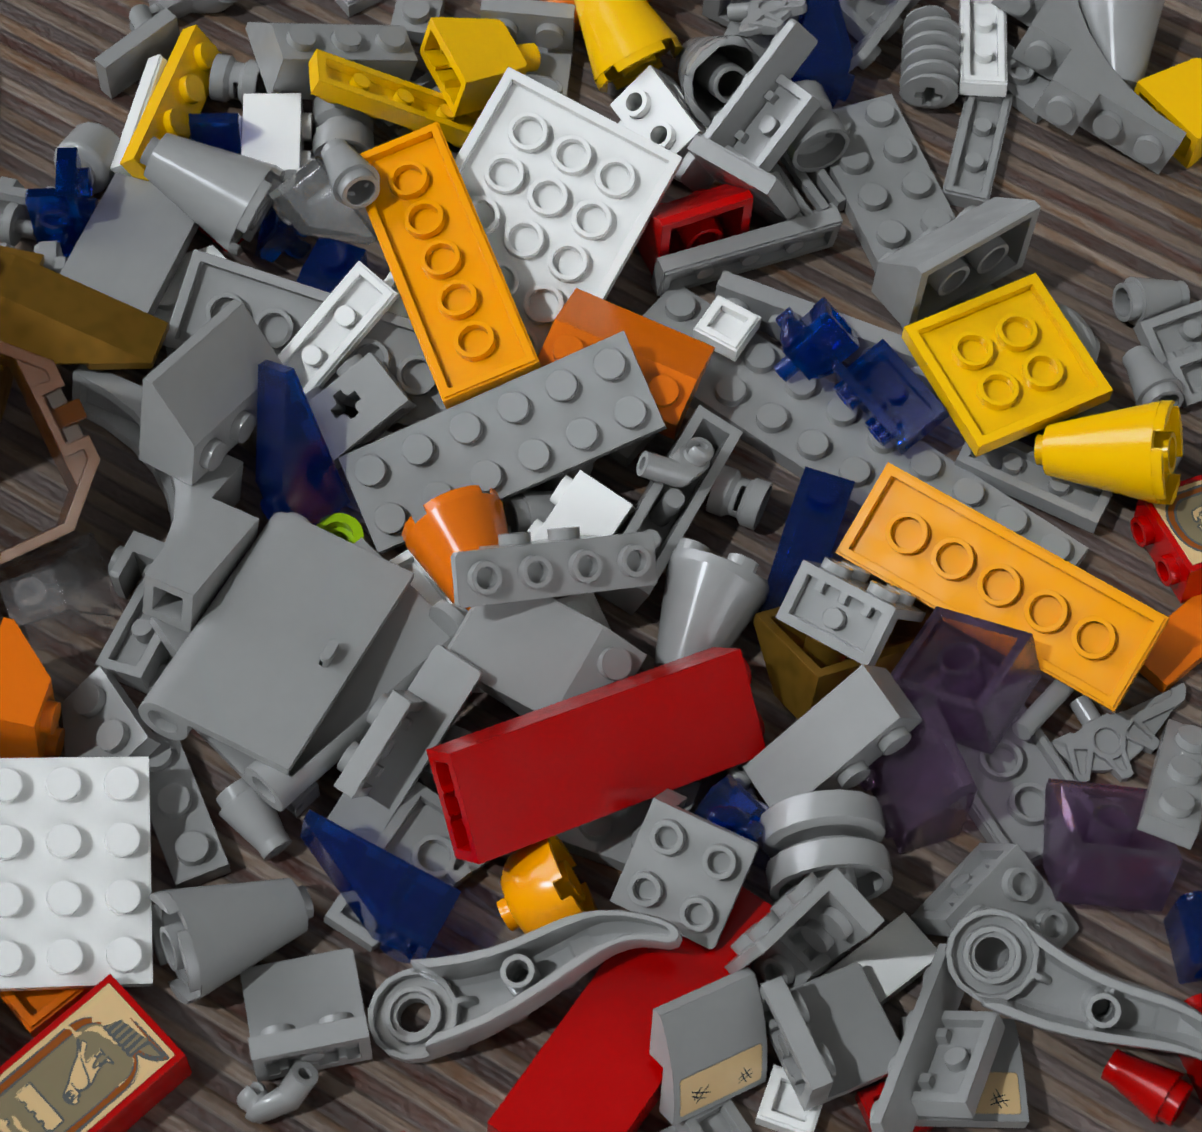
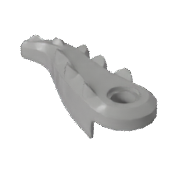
[945,907,1202,1061]
[368,910,682,1064]

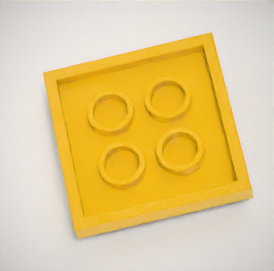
[901,273,1113,457]

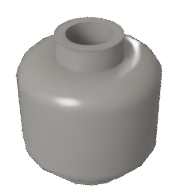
[53,122,120,195]

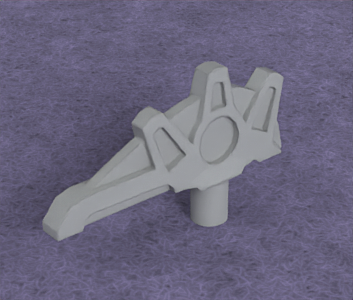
[727,0,807,37]
[1051,682,1186,785]

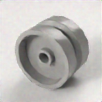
[759,789,893,903]

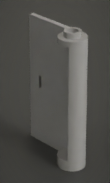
[138,512,414,775]
[193,537,468,811]

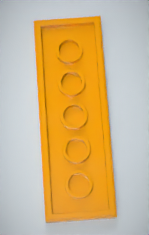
[360,121,541,409]
[835,462,1170,713]

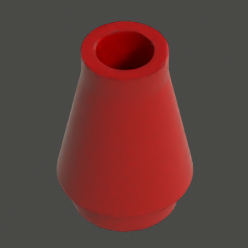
[1101,1049,1194,1127]

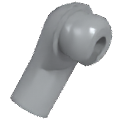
[636,437,714,487]
[237,1061,319,1124]

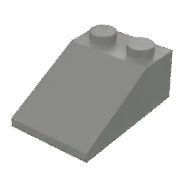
[447,598,647,716]

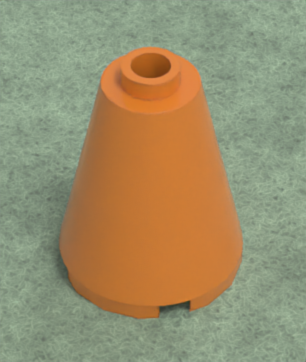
[402,485,509,611]

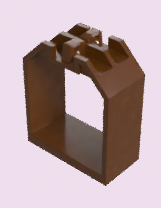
[0,341,100,565]

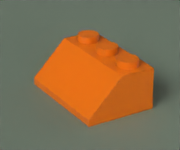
[538,288,715,440]

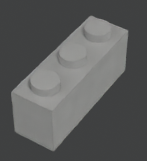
[742,664,923,807]

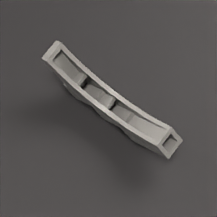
[991,0,1186,175]
[72,364,259,634]

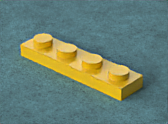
[120,25,222,181]
[308,49,483,148]

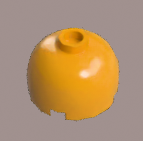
[497,835,598,934]

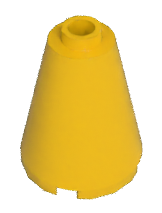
[574,0,683,93]
[1034,400,1183,505]

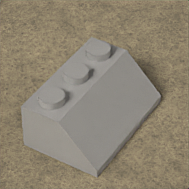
[245,22,418,99]
[871,197,1041,328]
[138,299,284,486]

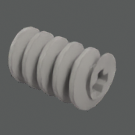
[899,5,961,109]

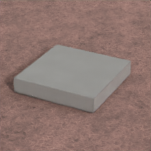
[687,134,800,221]

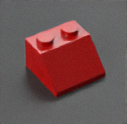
[636,184,754,275]

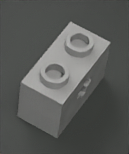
[290,352,417,470]

